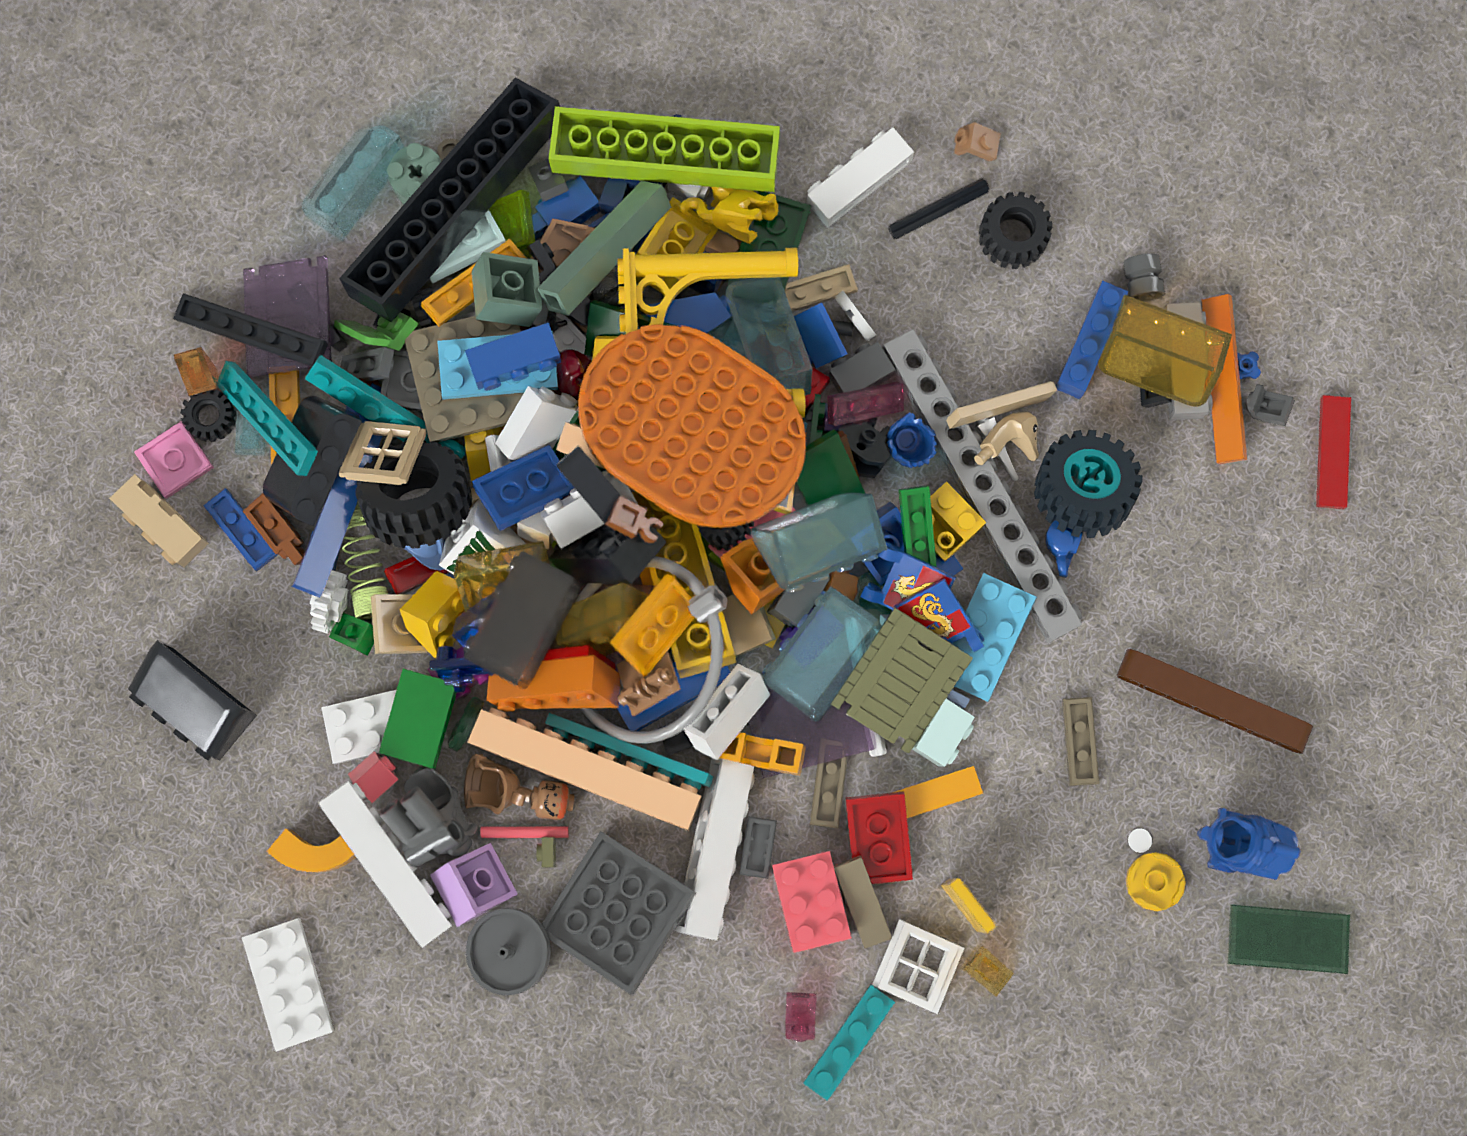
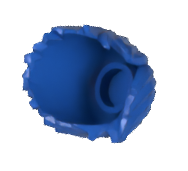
[886,412,937,468]

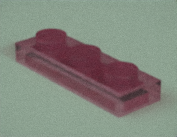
[827,382,904,426]

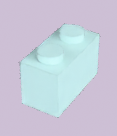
[912,699,975,767]

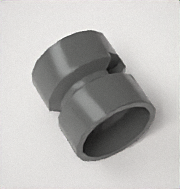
[1123,253,1165,302]

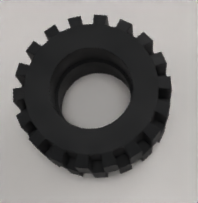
[978,192,1053,269]

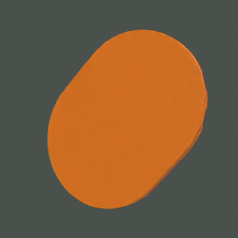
[578,324,806,527]

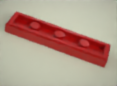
[1316,395,1351,509]

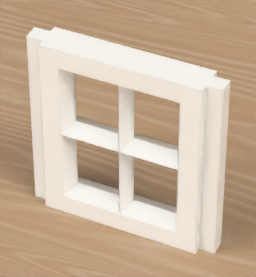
[872,919,964,1014]

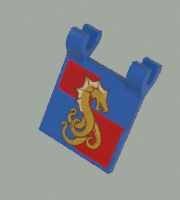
[860,542,956,610]
[893,578,985,652]

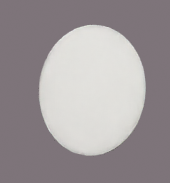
[1128,829,1152,853]

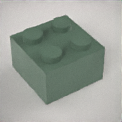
[472,252,542,327]

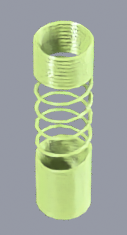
[342,502,388,620]

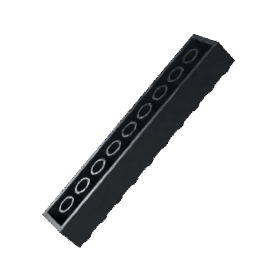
[339,77,560,323]

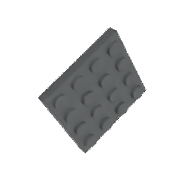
[542,831,696,995]

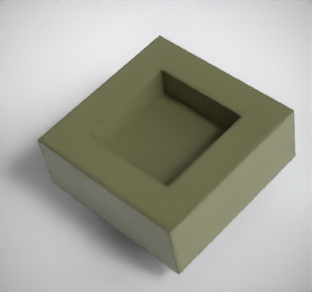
[536,837,556,868]

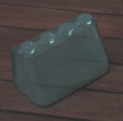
[302,125,404,242]
[726,277,812,396]
[750,493,888,592]
[762,586,882,722]

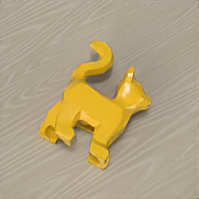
[680,187,778,244]

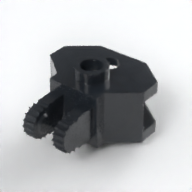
[837,415,890,478]

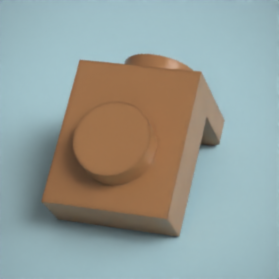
[954,122,1001,161]

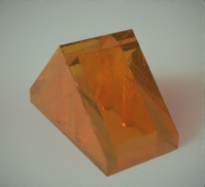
[174,347,219,396]

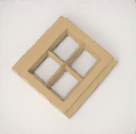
[339,421,427,485]

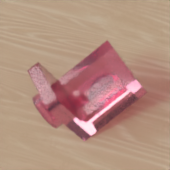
[785,992,816,1042]

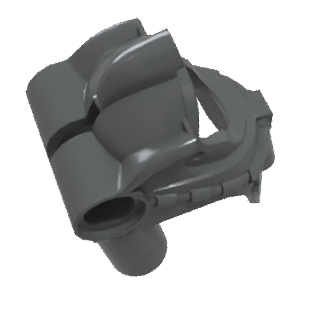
[379,766,477,867]

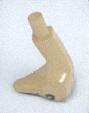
[974,412,1039,465]

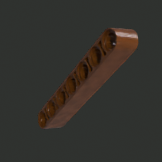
[1116,649,1313,754]

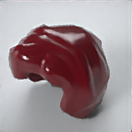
[556,349,592,401]

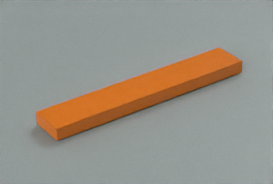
[1202,294,1247,464]

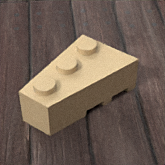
[109,474,209,567]

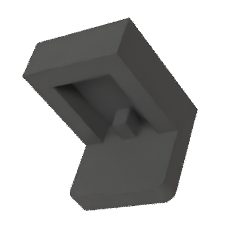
[1246,384,1295,427]

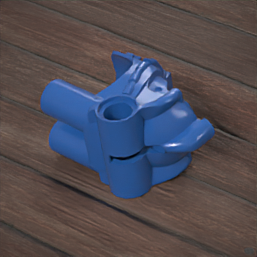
[1197,808,1300,880]

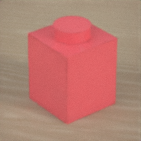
[348,751,399,803]

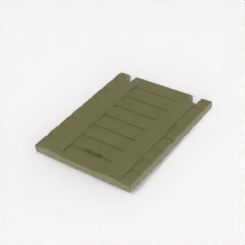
[831,607,973,754]

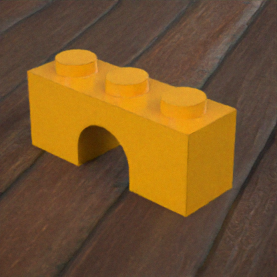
[718,732,806,776]

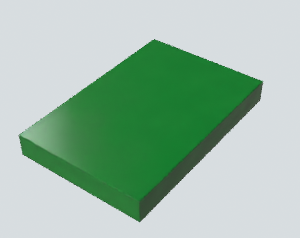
[379,669,459,769]

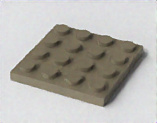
[405,316,524,443]

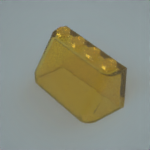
[1098,295,1232,407]

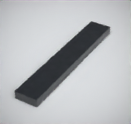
[173,293,328,367]

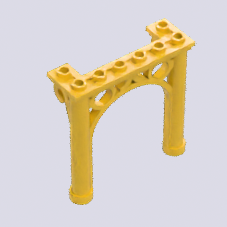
[617,248,805,418]

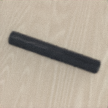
[889,178,990,239]

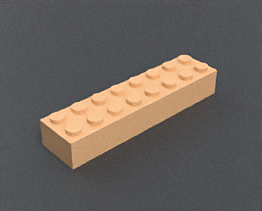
[468,707,702,831]

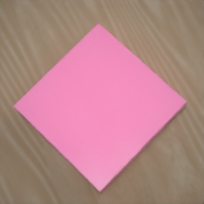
[134,421,214,499]

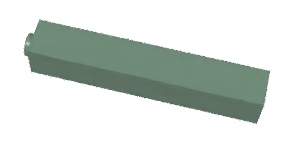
[537,181,671,315]

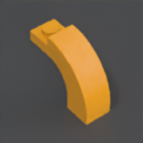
[266,829,356,872]

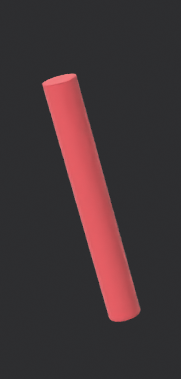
[480,826,569,838]

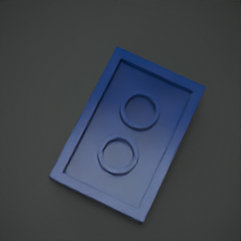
[472,445,574,531]

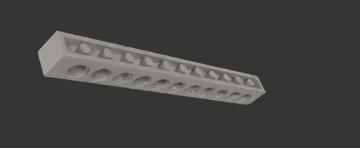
[883,329,1082,644]

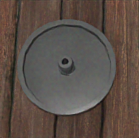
[466,908,551,996]

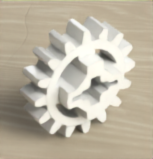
[310,570,349,634]

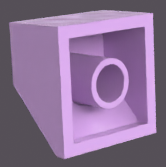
[430,843,518,927]

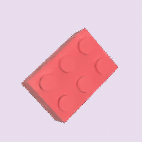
[772,851,851,953]

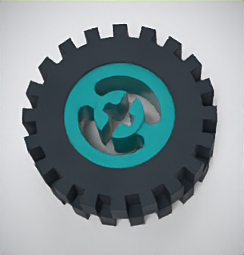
[1034,430,1143,538]

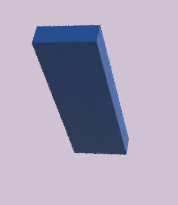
[203,488,278,572]

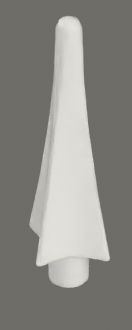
[974,417,1018,481]

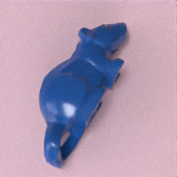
[1045,487,1083,578]

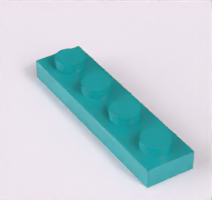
[803,984,895,1101]

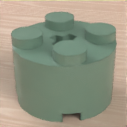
[387,143,441,204]

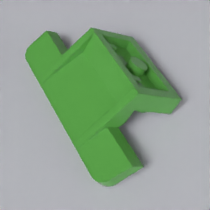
[334,312,419,351]

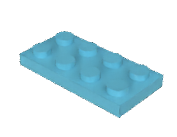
[437,331,558,400]
[952,573,1037,702]

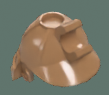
[464,754,533,815]

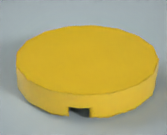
[1126,852,1186,911]

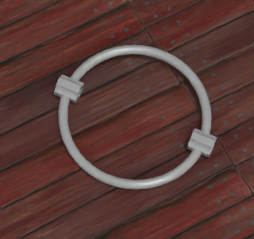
[564,556,728,743]

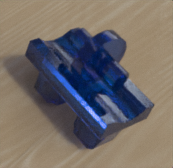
[429,643,490,693]

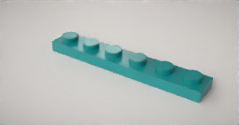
[305,355,466,459]
[216,361,318,476]
[545,713,714,790]

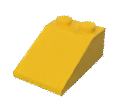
[635,197,718,294]

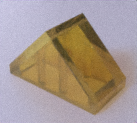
[960,945,1014,997]

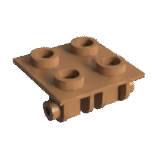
[617,651,681,716]

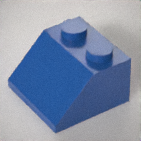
[789,302,848,368]
[844,502,904,586]

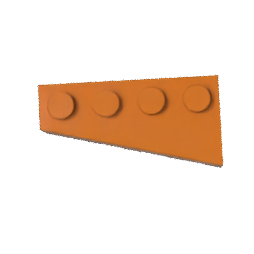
[487,656,621,712]

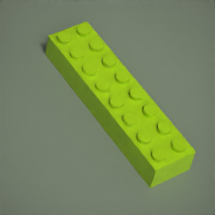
[549,107,780,192]

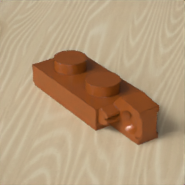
[243,493,305,565]

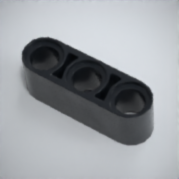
[556,446,621,530]

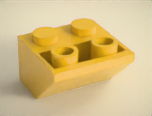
[930,481,987,562]
[400,571,474,660]

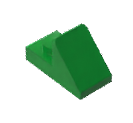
[329,612,374,656]

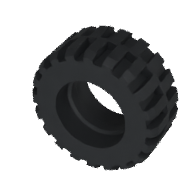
[355,440,472,549]

